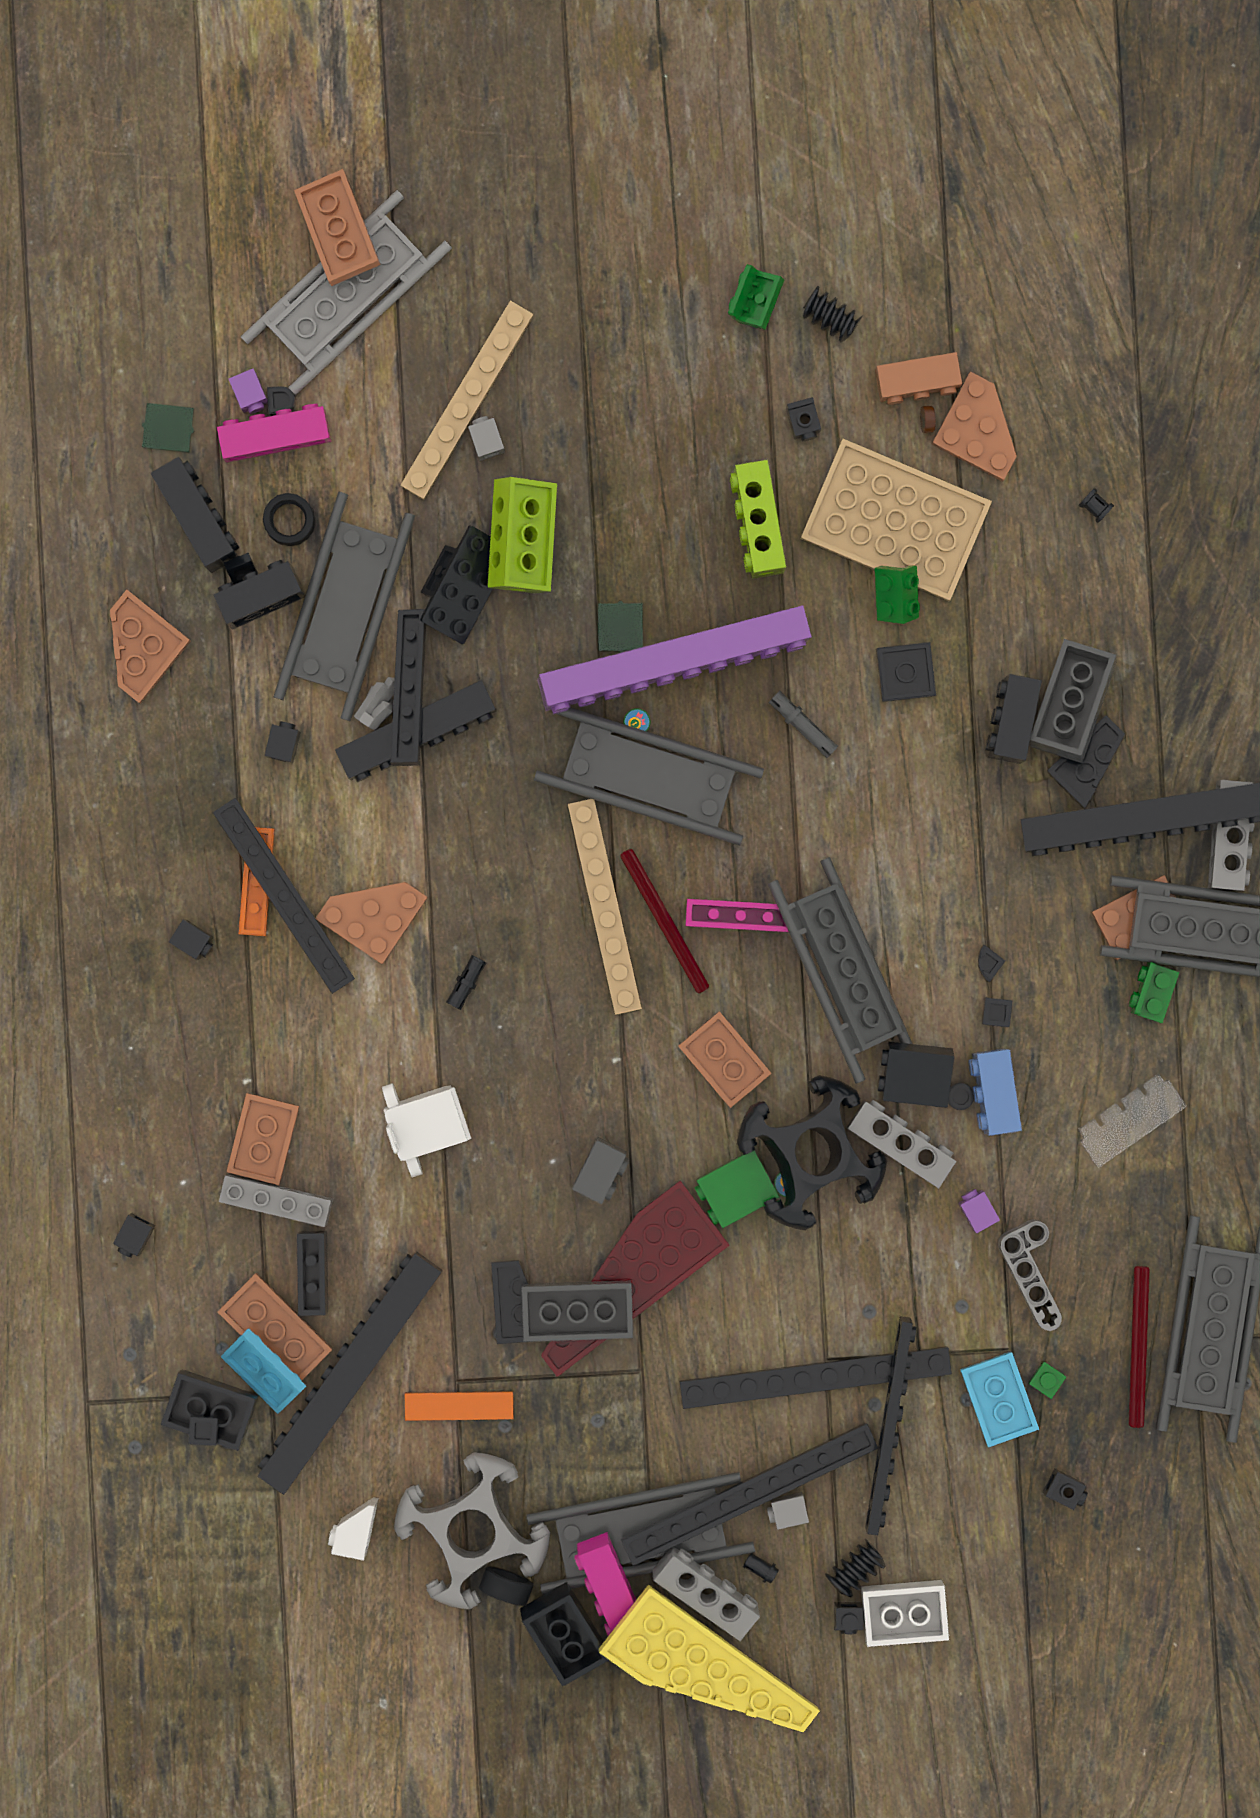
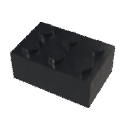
[213,560,305,630]
[985,674,1042,764]
[161,1369,259,1451]
[520,1582,609,1687]

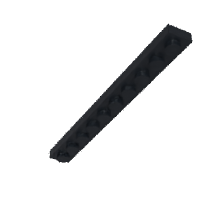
[680,1346,952,1409]
[621,1423,878,1566]

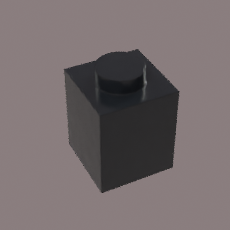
[264,721,301,764]
[169,919,214,960]
[113,1213,156,1258]

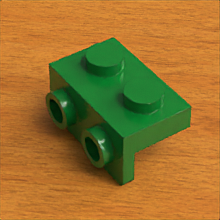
[728,264,784,330]
[875,565,920,624]

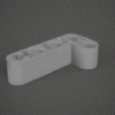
[998,1219,1062,1331]

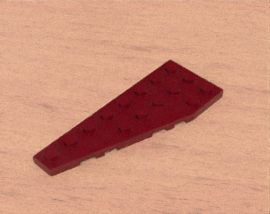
[541,1180,730,1377]

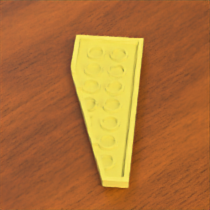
[598,1585,820,1732]

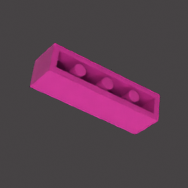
[217,404,331,463]
[685,899,789,932]
[574,1532,636,1636]

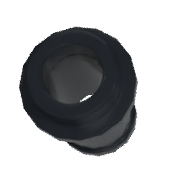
[743,1553,779,1583]

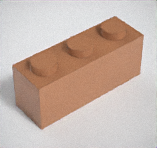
[875,352,962,405]

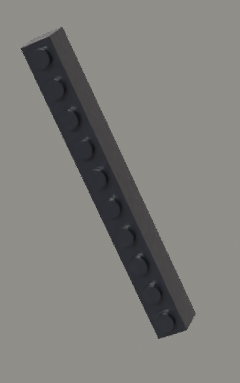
[1021,783,1260,857]
[258,1251,443,1495]

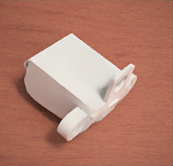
[382,1083,471,1178]

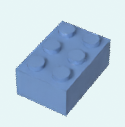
[968,1048,1022,1136]

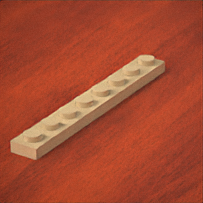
[400,301,534,500]
[568,799,642,1015]

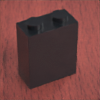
[877,1041,954,1108]

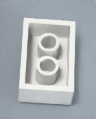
[861,1580,949,1647]

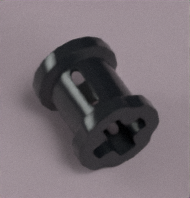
[1079,488,1115,523]

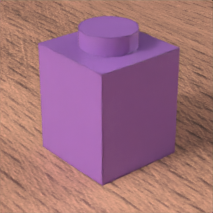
[229,369,268,414]
[958,1189,1000,1233]

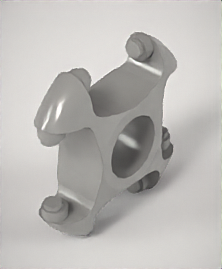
[394,1452,550,1610]

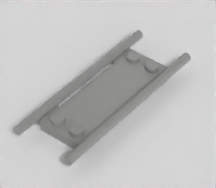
[241,190,452,395]

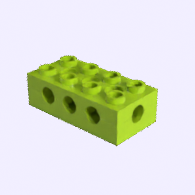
[730,460,786,579]
[488,477,557,593]

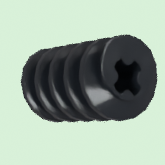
[803,286,863,343]
[825,1538,886,1598]

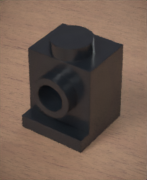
[786,397,821,442]
[1042,1468,1088,1510]
[834,1602,863,1634]

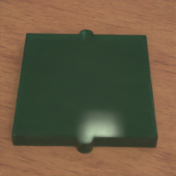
[142,403,195,453]
[598,601,643,653]

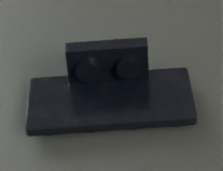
[420,525,493,644]

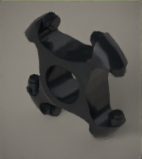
[737,1075,887,1231]

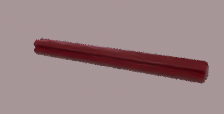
[620,849,709,993]
[1129,1266,1150,1428]

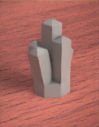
[354,677,395,731]

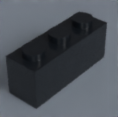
[297,1231,328,1316]

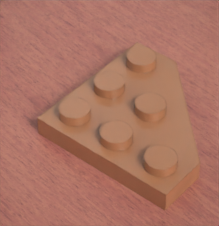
[932,371,1017,482]
[110,589,191,704]
[315,882,428,964]

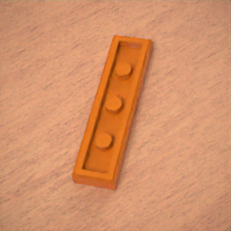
[239,827,275,936]
[405,1391,514,1421]

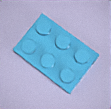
[221,1328,306,1414]
[960,1351,1039,1447]

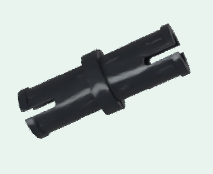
[446,955,487,1010]

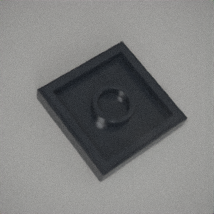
[876,642,936,702]

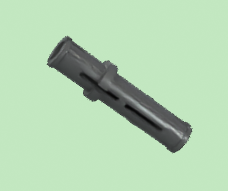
[768,691,838,759]

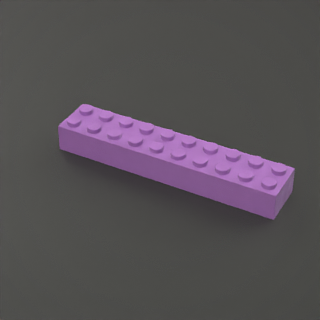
[537,606,811,714]

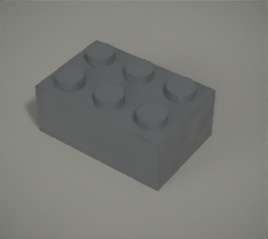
[572,1137,629,1204]

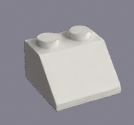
[328,1497,379,1560]

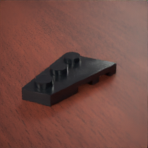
[1047,715,1125,809]
[491,1260,528,1344]

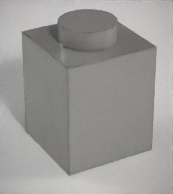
[468,416,505,461]
[767,1492,809,1530]

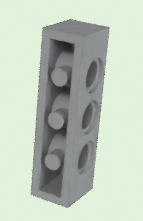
[1207,780,1254,891]
[846,1100,956,1188]
[219,1174,334,1227]
[652,1547,760,1641]

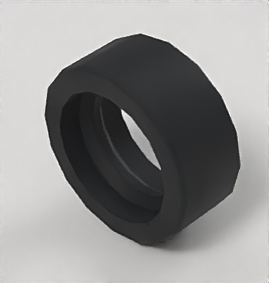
[263,493,316,546]
[479,1567,534,1606]

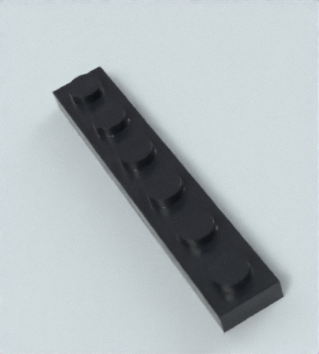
[391,609,426,766]

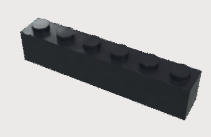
[335,680,496,782]

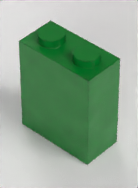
[694,1151,780,1228]

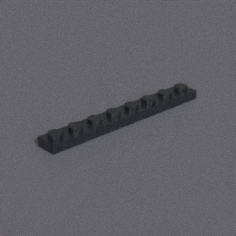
[212,798,355,994]
[865,1316,916,1536]

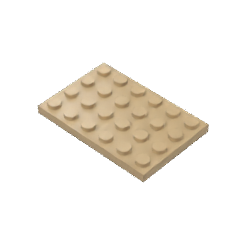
[801,439,992,601]

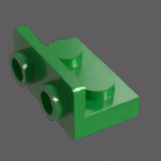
[1128,962,1179,1024]

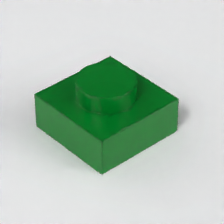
[1028,1361,1066,1399]

